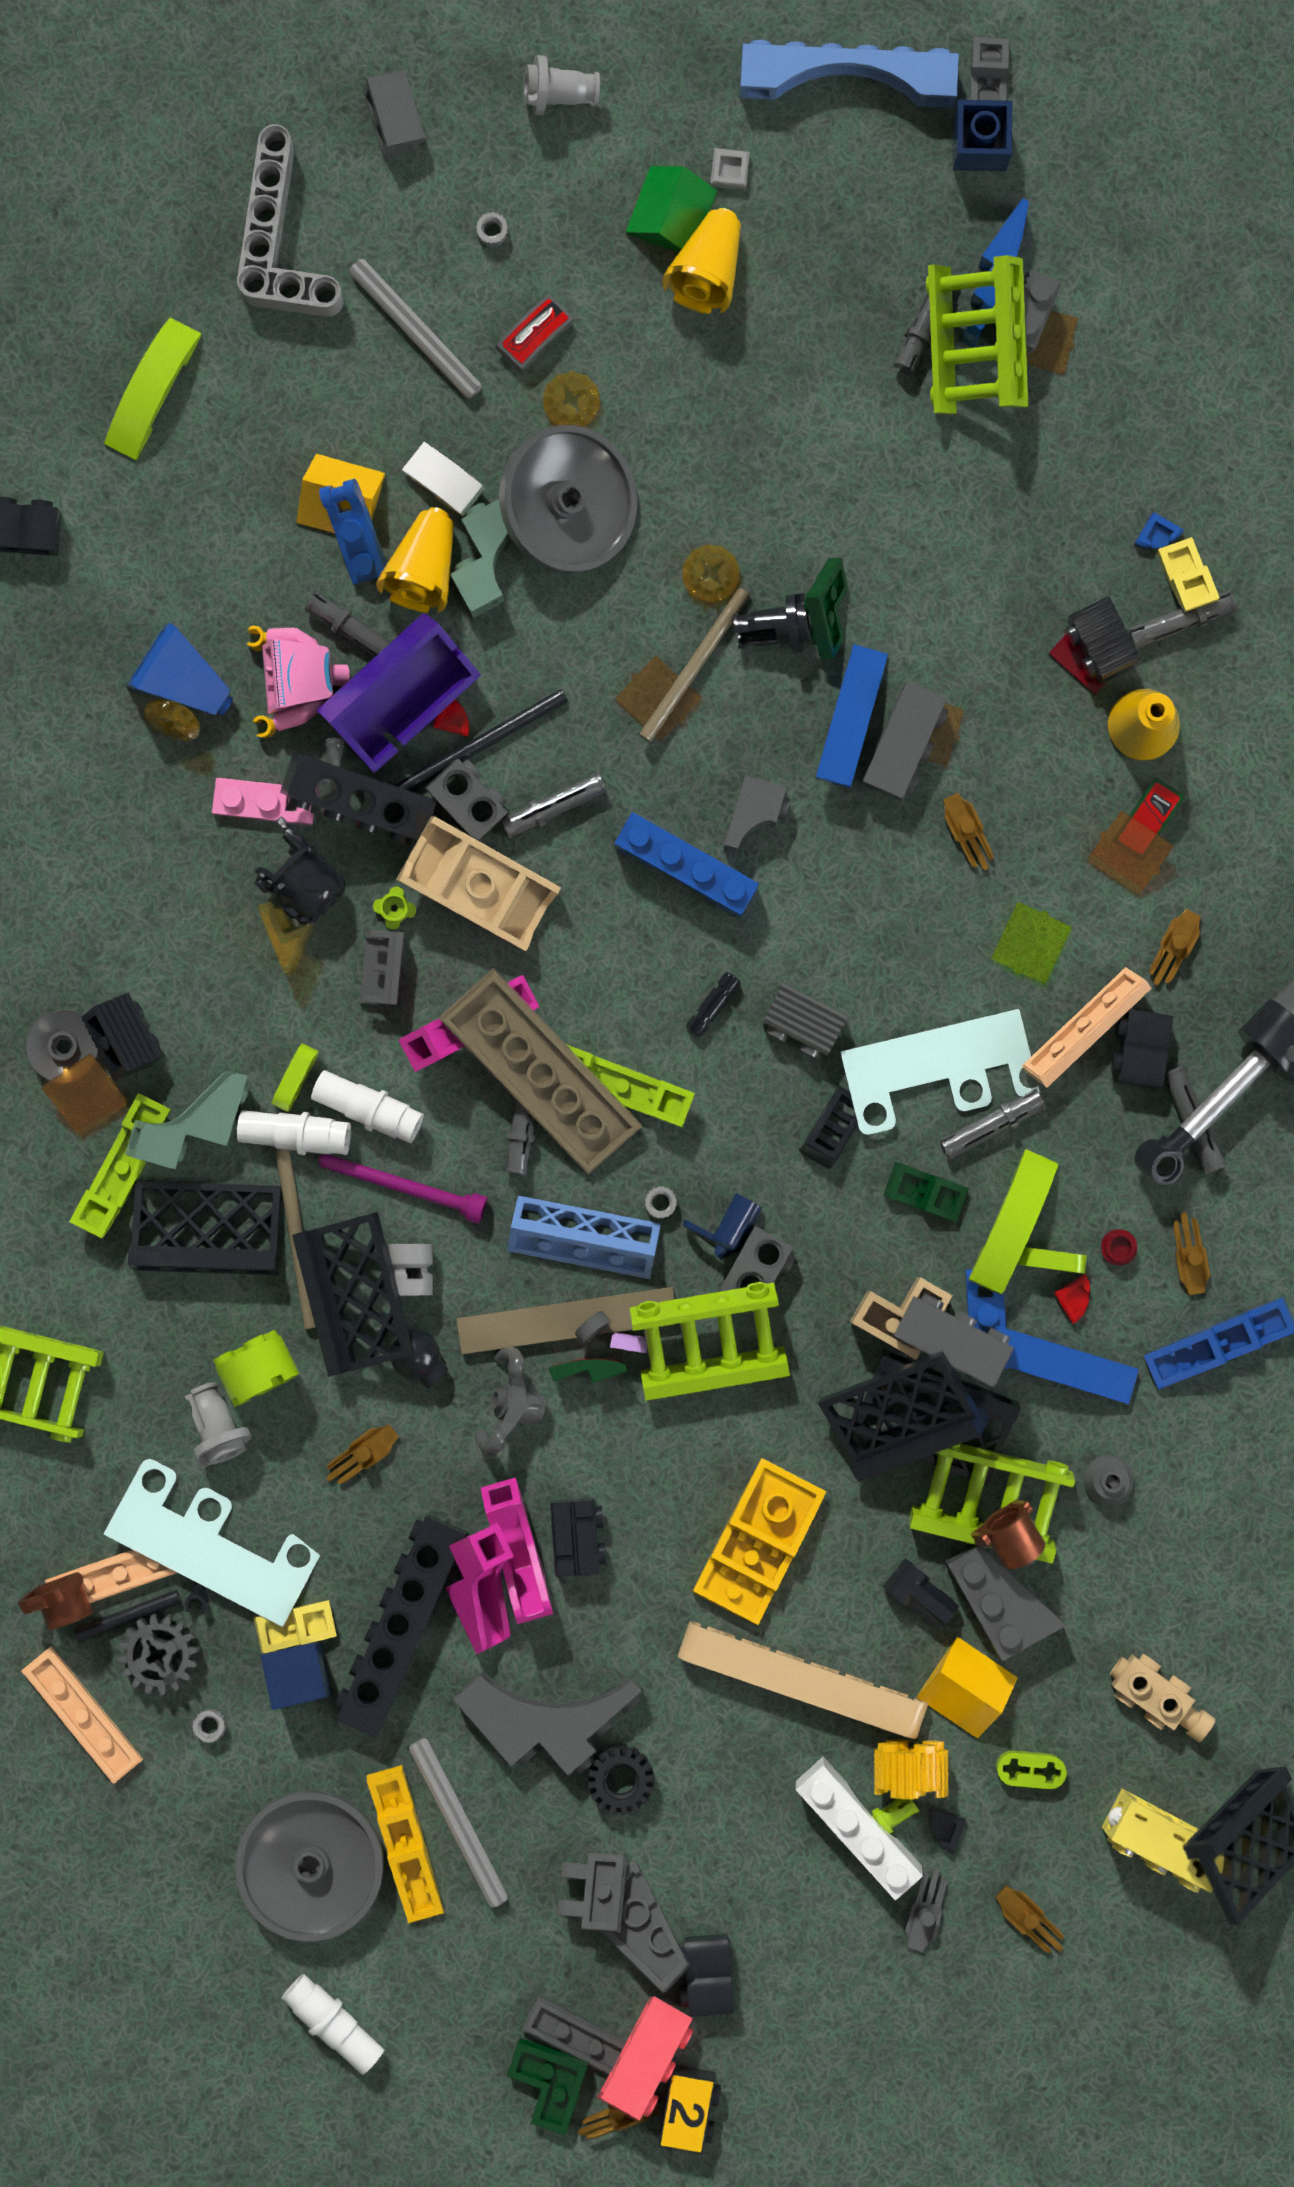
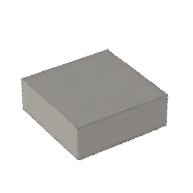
[710,148,750,190]

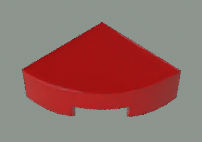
[433,699,469,738]
[1053,1274,1090,1324]

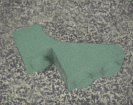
[450,494,511,618]
[125,1071,248,1169]

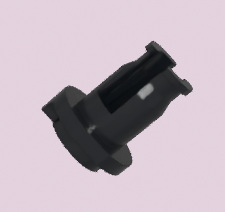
[733,593,811,653]

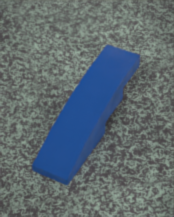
[961,198,1029,348]
[815,644,888,789]
[1144,1296,1294,1389]
[994,1325,1139,1404]

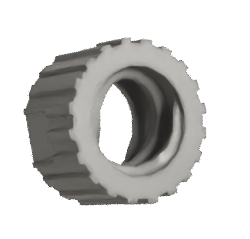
[476,212,509,248]
[645,1186,677,1219]
[192,1708,227,1743]

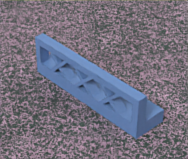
[507,1195,661,1279]

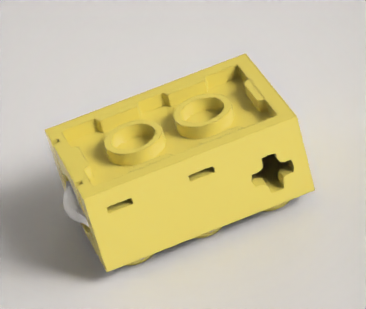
[1102,1788,1224,1893]

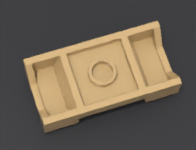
[396,816,561,951]

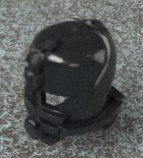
[254,817,346,925]

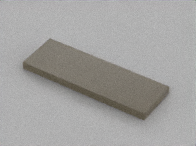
[440,968,642,1174]

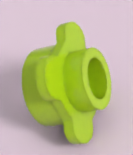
[373,887,416,930]

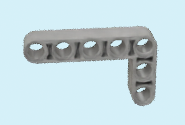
[237,124,344,317]

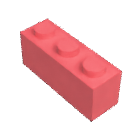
[597,1996,693,2121]

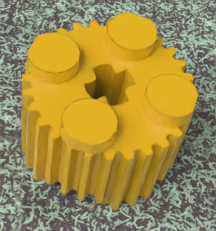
[874,1739,948,1799]

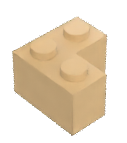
[850,1277,952,1359]

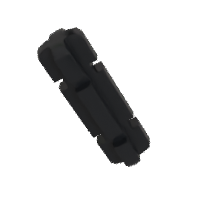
[686,972,741,1037]

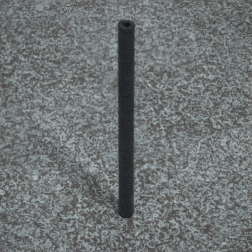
[387,689,568,806]

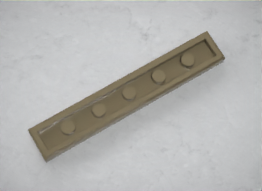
[456,1287,674,1354]

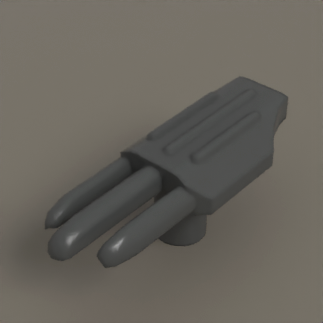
[905,1868,947,1952]

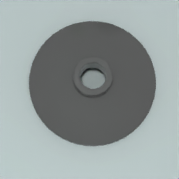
[26,1010,99,1083]

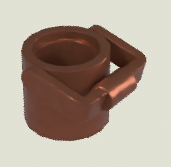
[971,1500,1045,1569]
[17,1572,94,1631]

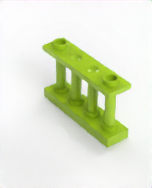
[926,255,1028,414]
[629,1282,790,1401]
[0,1325,104,1443]
[909,1444,1075,1564]

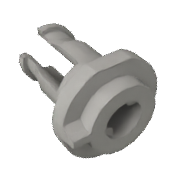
[523,55,600,116]
[185,1382,252,1468]

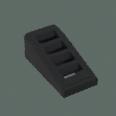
[799,1085,869,1169]

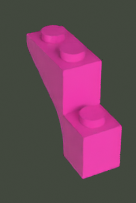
[398,975,540,1072]
[481,1477,553,1624]
[445,1523,514,1654]

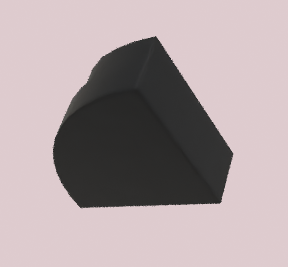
[928,1805,966,1854]

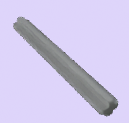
[350,259,481,399]
[409,1738,507,1908]

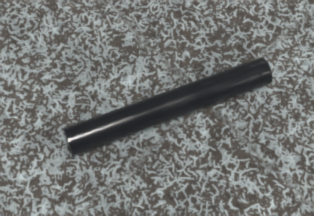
[74,1590,182,1642]

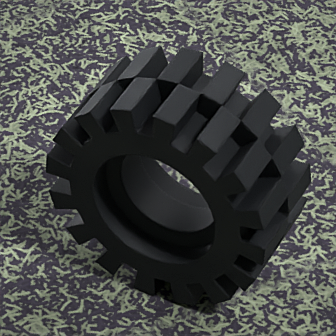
[588,1744,654,1815]

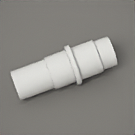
[311,1070,424,1143]
[237,1110,351,1155]
[281,1974,384,2075]

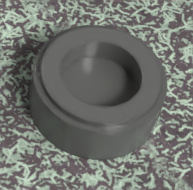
[575,1311,611,1345]

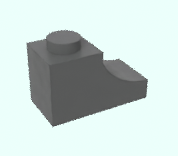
[723,775,791,852]

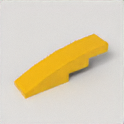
[367,1765,444,1923]

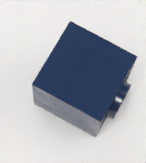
[953,100,1013,171]
[260,1642,333,1710]

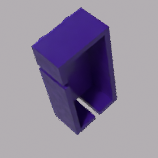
[317,613,481,773]

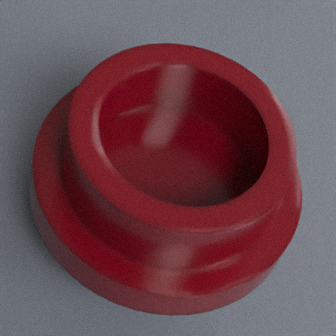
[1100,1229,1137,1266]

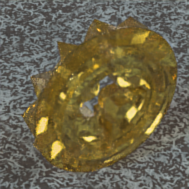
[543,370,600,427]
[682,544,740,602]
[144,699,201,741]

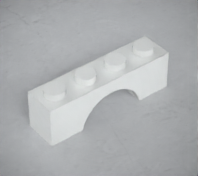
[796,1756,923,1901]

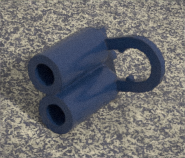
[683,1193,762,1260]

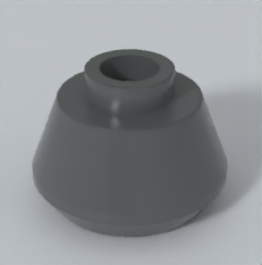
[1084,1455,1134,1505]

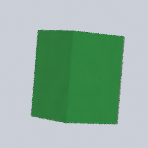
[625,166,717,253]

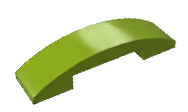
[104,318,202,461]
[566,1044,695,1128]
[69,1093,171,1239]
[968,1149,1058,1295]

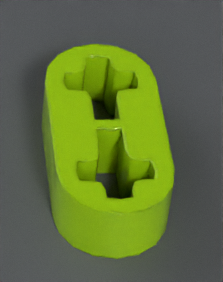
[271,1043,319,1112]
[1017,1247,1087,1274]
[996,1750,1067,1789]

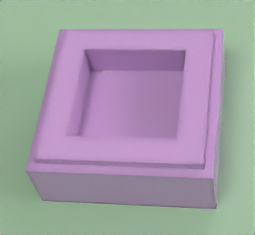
[610,1332,647,1353]

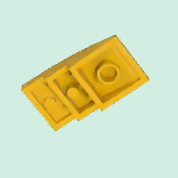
[692,1458,826,1626]

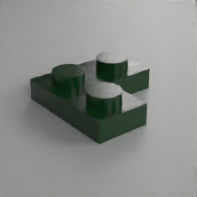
[804,558,849,659]
[507,2038,589,2136]

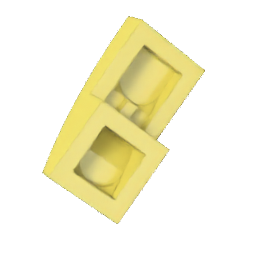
[1157,537,1220,612]
[253,1600,337,1654]

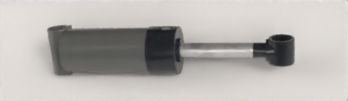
[1134,977,1294,1185]

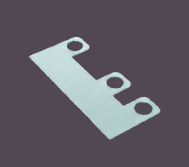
[840,1009,1040,1135]
[104,1459,320,1627]

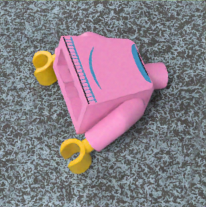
[246,625,350,738]

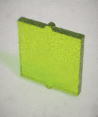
[991,902,1072,984]

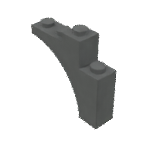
[453,1671,642,1776]

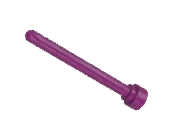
[318,1154,488,1224]

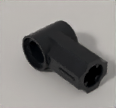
[882,1558,959,1630]

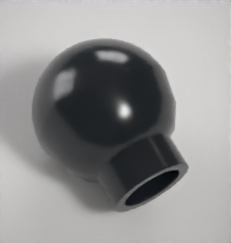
[390,1330,448,1389]

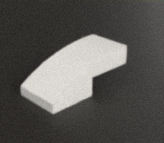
[402,442,485,516]

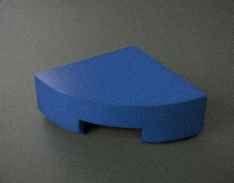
[1134,512,1184,550]

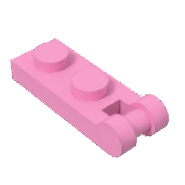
[212,777,317,825]

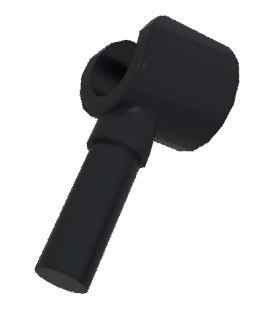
[184,1582,209,1614]

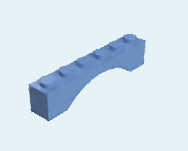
[740,40,959,108]

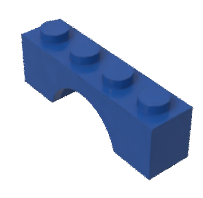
[614,812,759,919]

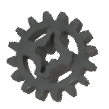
[118,1613,200,1695]

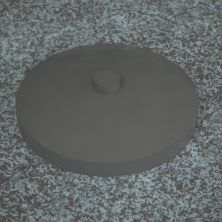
[499,425,637,573]
[235,1790,384,1942]

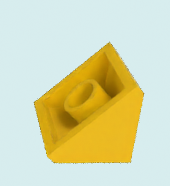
[296,454,385,534]
[916,1636,1018,1739]

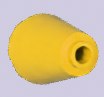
[662,208,741,314]
[376,507,454,613]
[1107,689,1180,761]

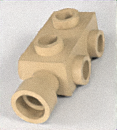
[1110,1653,1215,1743]

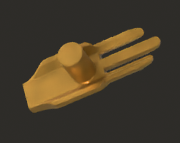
[943,793,993,870]
[1149,909,1201,985]
[1173,1212,1210,1295]
[326,1423,399,1484]
[995,1885,1064,1953]
[578,2102,660,2139]

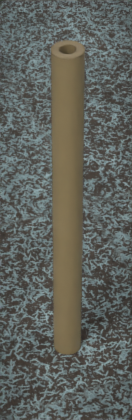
[639,588,751,743]
[275,1149,316,1329]

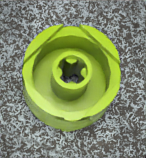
[213,1329,300,1407]

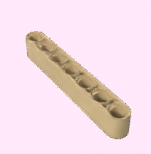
[677,1621,928,1739]

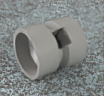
[386,1244,433,1296]

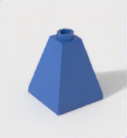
[126,623,233,716]

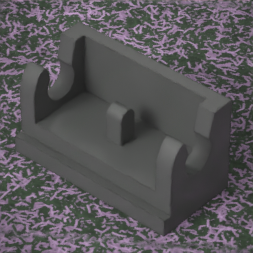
[363,70,425,159]
[359,930,406,1007]

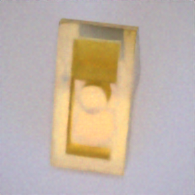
[257,901,314,976]

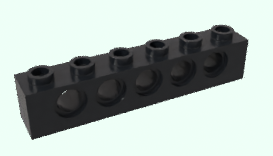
[334,1514,468,1738]

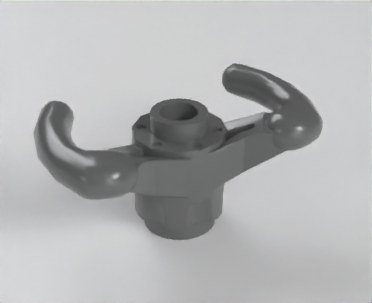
[475,1346,546,1455]

